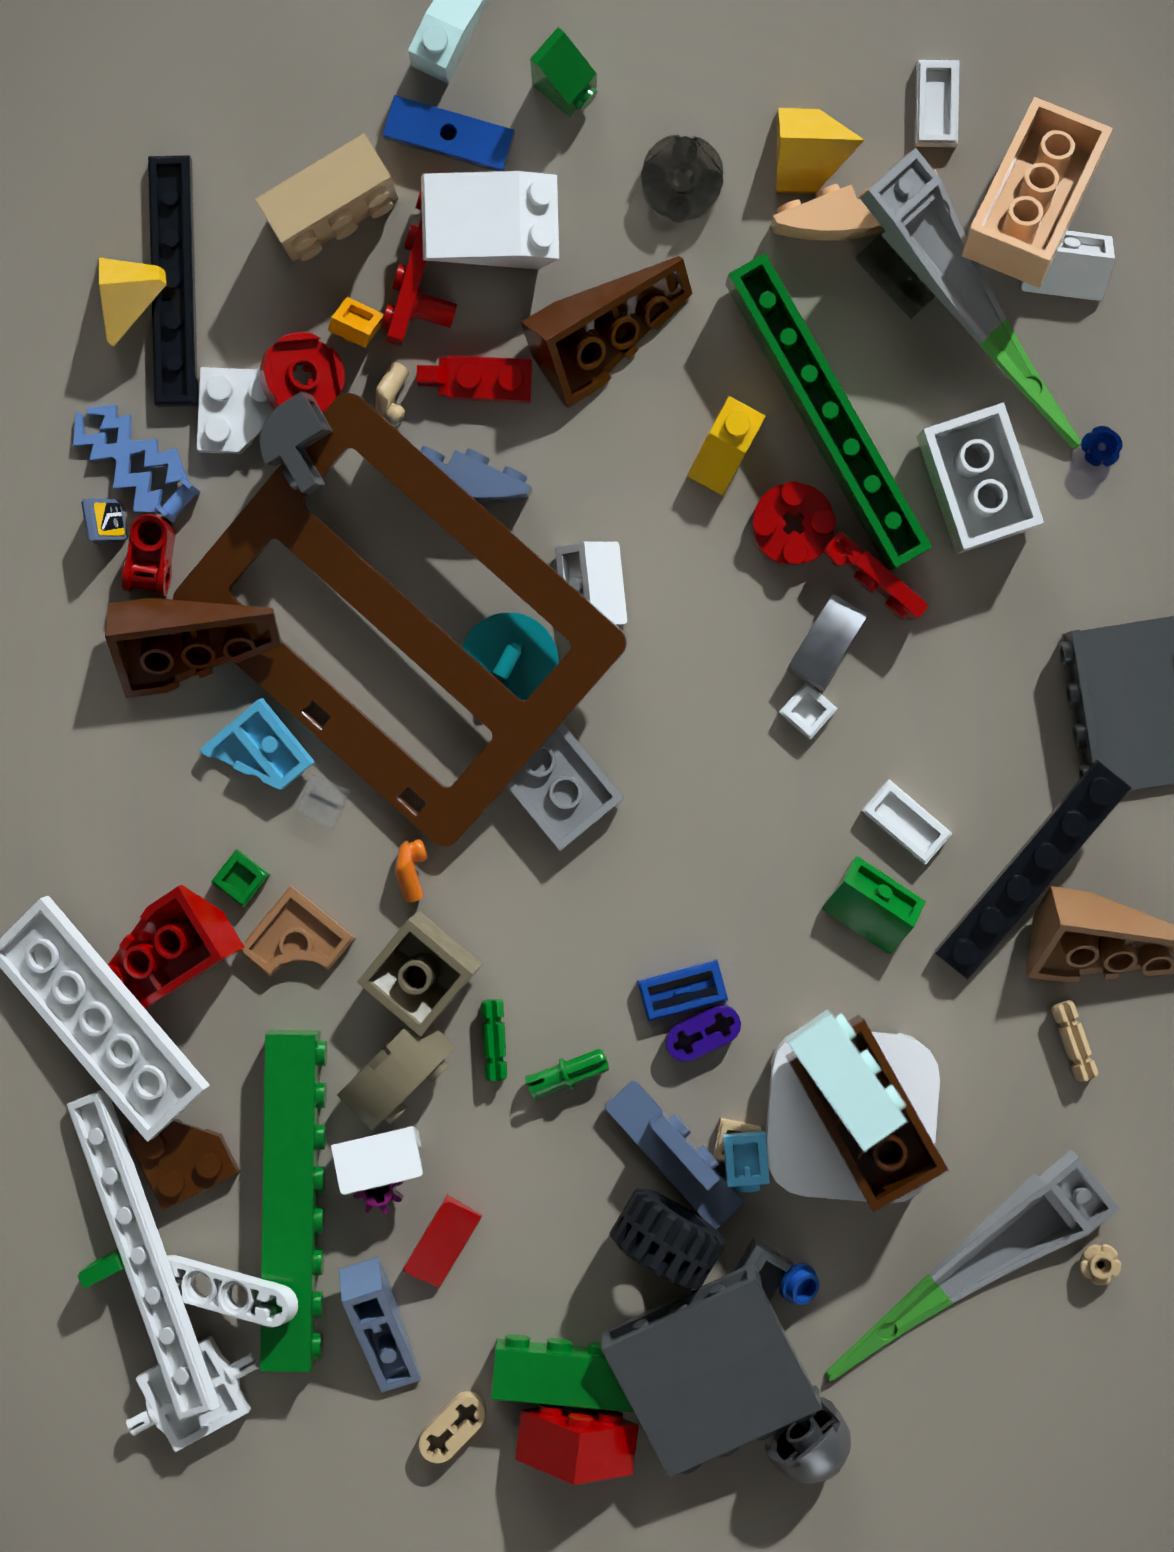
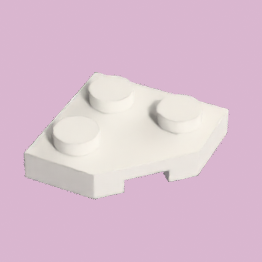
[197,367,274,454]

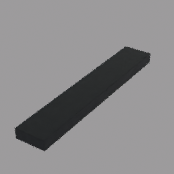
[148,155,198,407]

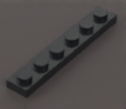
[935,759,1131,979]

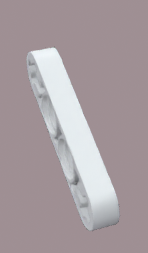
[167,1255,298,1327]

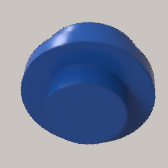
[779,1263,820,1305]

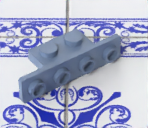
[605,1080,744,1229]

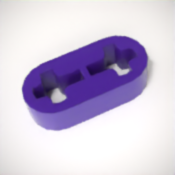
[665,1004,741,1061]

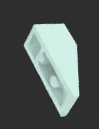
[408,0,489,84]

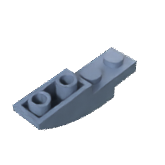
[421,446,532,503]

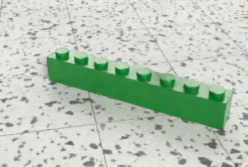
[725,253,932,571]
[260,1030,328,1372]

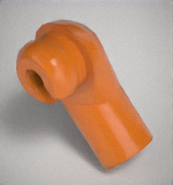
[395,839,428,903]

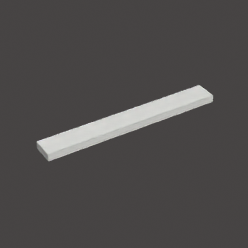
[66,1090,221,1422]

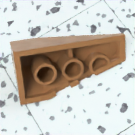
[1026,886,1174,983]

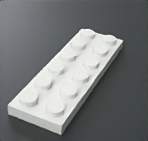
[0,896,210,1142]

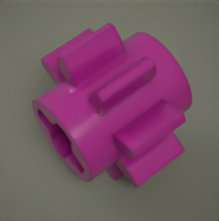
[353,1181,404,1214]

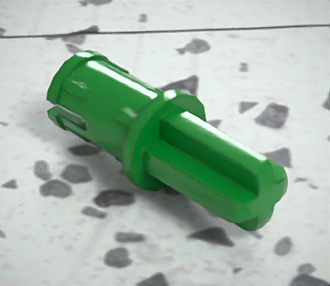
[525,1049,609,1101]

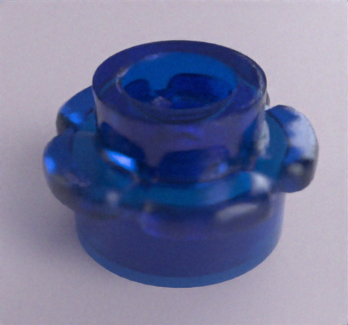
[1081,426,1123,467]

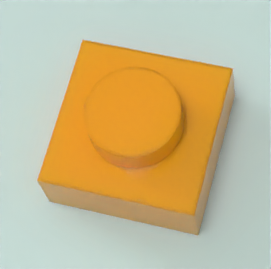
[328,297,384,348]

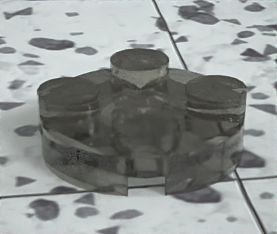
[641,135,724,223]

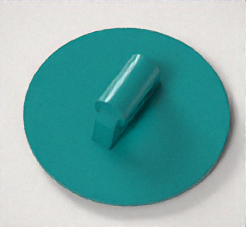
[462,612,559,700]

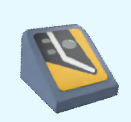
[81,498,127,545]

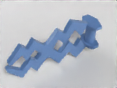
[73,405,200,523]

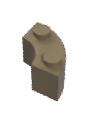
[337,1024,455,1131]

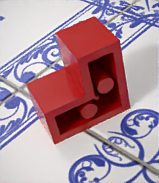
[515,1404,639,1485]

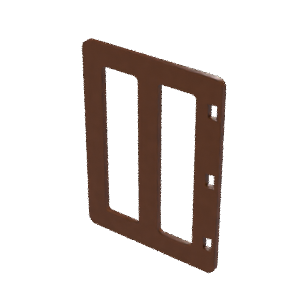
[173,393,627,847]

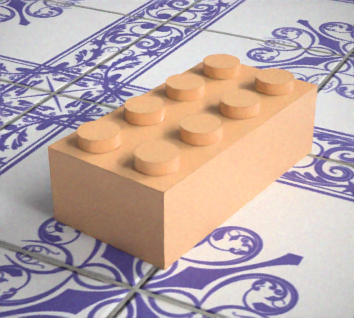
[962,97,1113,288]

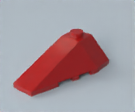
[108,885,245,1009]

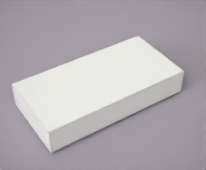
[914,60,959,147]
[861,779,953,865]

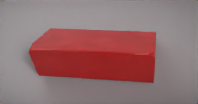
[402,1194,482,1287]

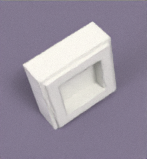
[778,682,838,740]

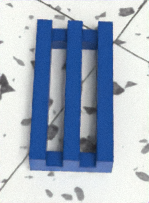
[637,959,728,1022]

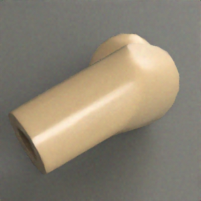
[375,362,409,427]

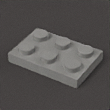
[507,723,624,851]

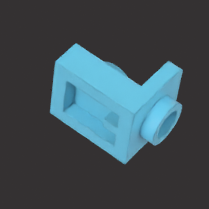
[723,1131,770,1192]

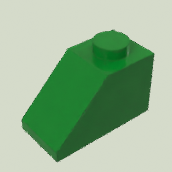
[530,27,598,117]

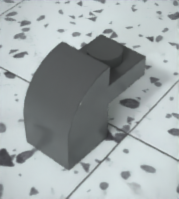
[260,392,333,494]

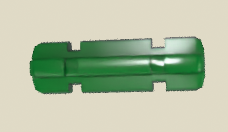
[481,999,507,1081]

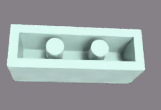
[785,1010,907,1152]

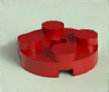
[260,332,345,413]
[752,481,836,566]

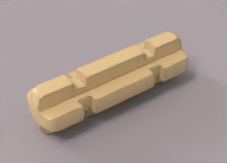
[1051,1000,1099,1082]

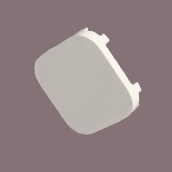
[766,1027,940,1203]

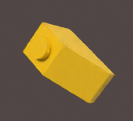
[687,396,766,496]

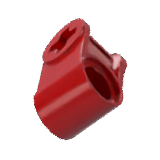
[122,514,175,597]

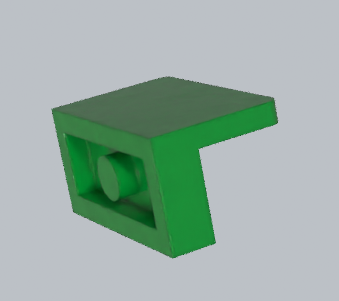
[822,856,926,953]

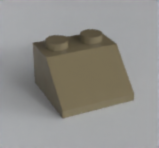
[357,911,483,1037]

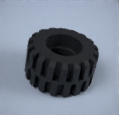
[609,1188,726,1290]

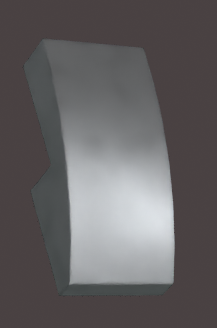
[787,594,869,691]

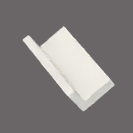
[1021,231,1115,301]
[555,541,627,625]
[331,1126,423,1195]

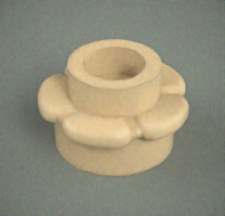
[1080,1244,1121,1285]

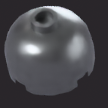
[765,1397,851,1484]

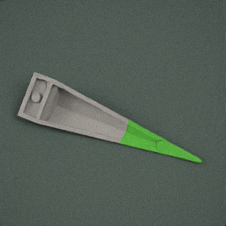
[859,148,1081,449]
[824,1150,1119,1381]

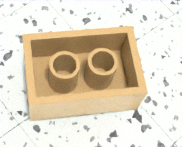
[255,133,398,263]

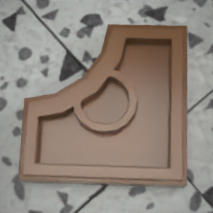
[239,885,356,976]

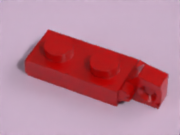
[416,356,533,403]
[823,531,928,620]

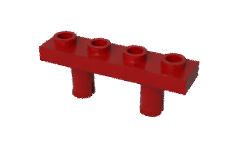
[381,189,457,347]

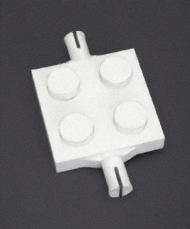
[126,1335,260,1452]

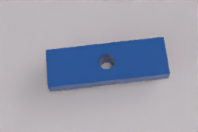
[383,95,515,172]

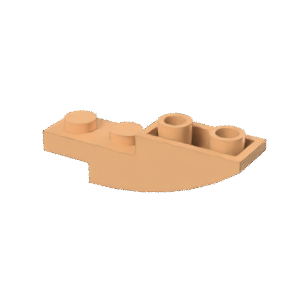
[770,169,938,241]

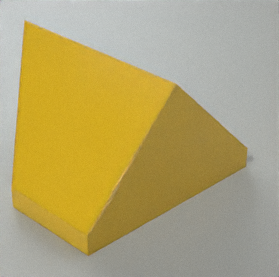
[775,108,864,194]
[99,258,166,347]

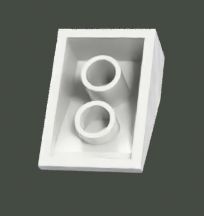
[421,171,559,270]

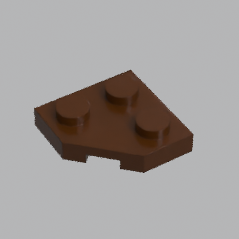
[126,1118,240,1211]

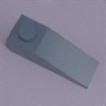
[339,1257,421,1393]

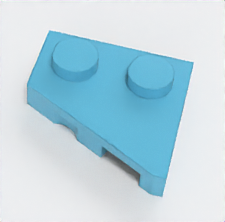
[199,698,315,790]

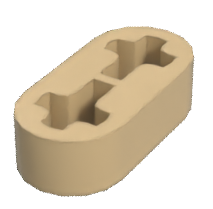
[419,1391,486,1464]

